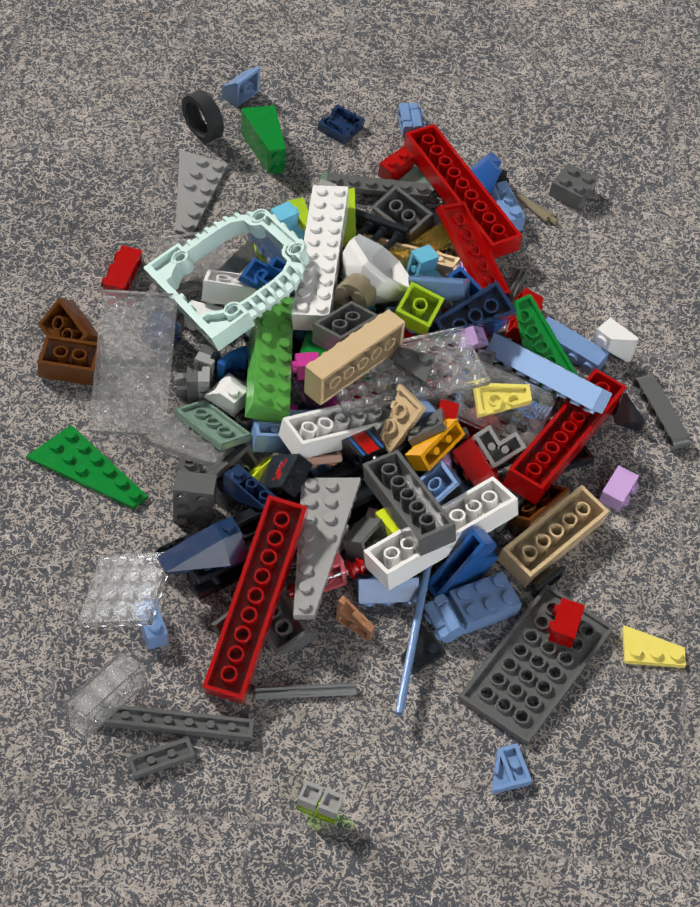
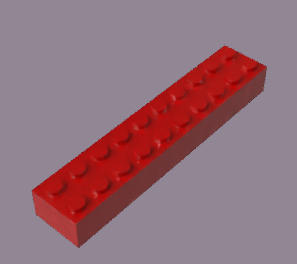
[403,124,522,259]
[502,368,627,505]
[202,495,308,705]

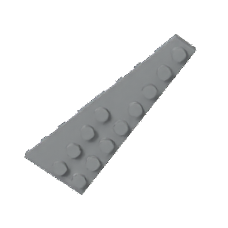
[293,478,361,620]

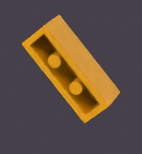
[405,419,465,471]

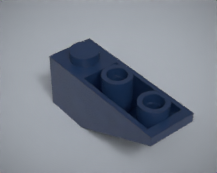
[223,464,276,510]

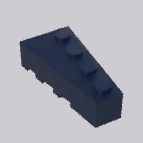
[433,281,517,339]

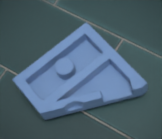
[491,743,532,794]

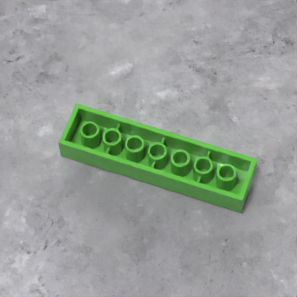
[245,288,294,423]

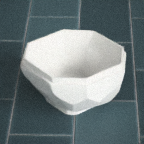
[341,234,409,306]

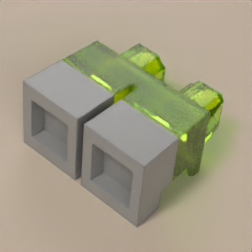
[297,780,345,825]

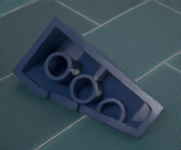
[157,517,248,574]

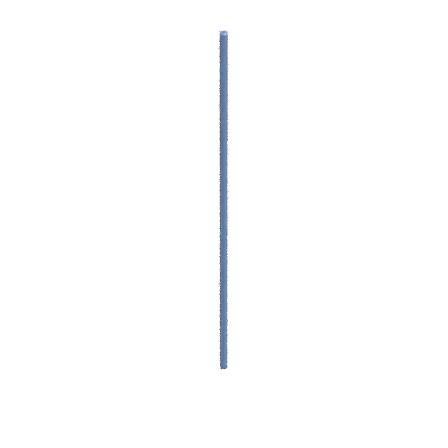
[395,350,472,716]

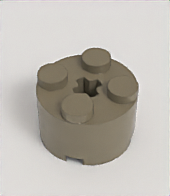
[334,273,377,309]

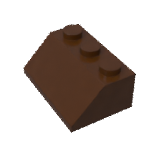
[38,297,102,343]
[38,335,102,386]
[507,485,570,536]

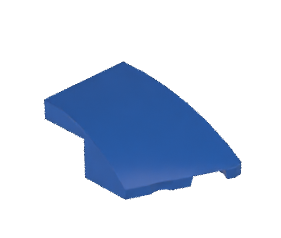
[470,152,502,194]
[238,256,293,295]
[217,345,249,383]

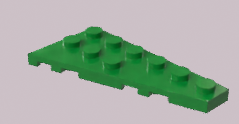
[514,294,579,406]
[26,425,148,510]

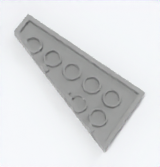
[176,150,228,238]

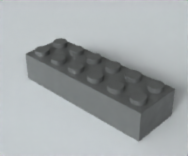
[362,450,456,556]

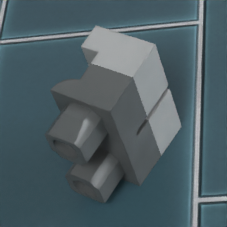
[194,343,221,385]
[176,366,211,402]

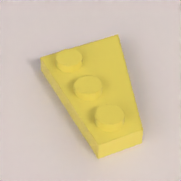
[473,383,532,418]
[622,625,686,668]

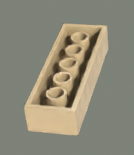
[304,309,405,405]
[497,485,610,587]

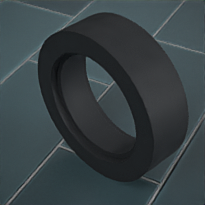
[182,90,224,143]

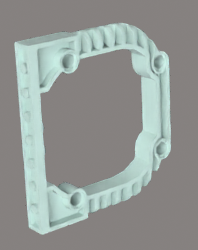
[143,209,310,351]

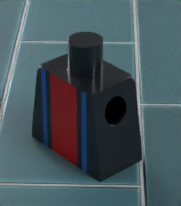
[342,426,386,470]

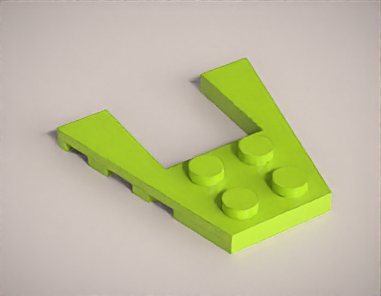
[286,188,356,247]

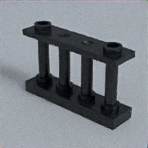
[343,209,410,251]

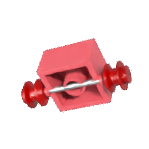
[286,551,366,598]

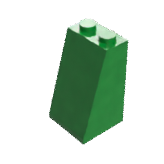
[240,105,286,174]

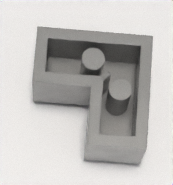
[473,425,528,468]

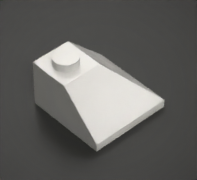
[593,318,639,362]
[204,372,247,417]

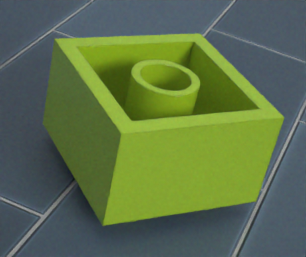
[394,281,445,337]

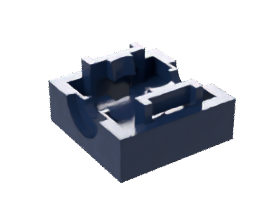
[317,104,365,145]

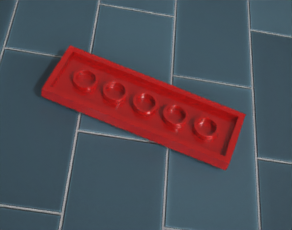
[436,201,511,296]

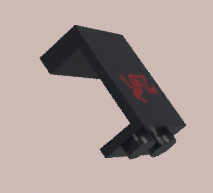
[259,453,313,498]

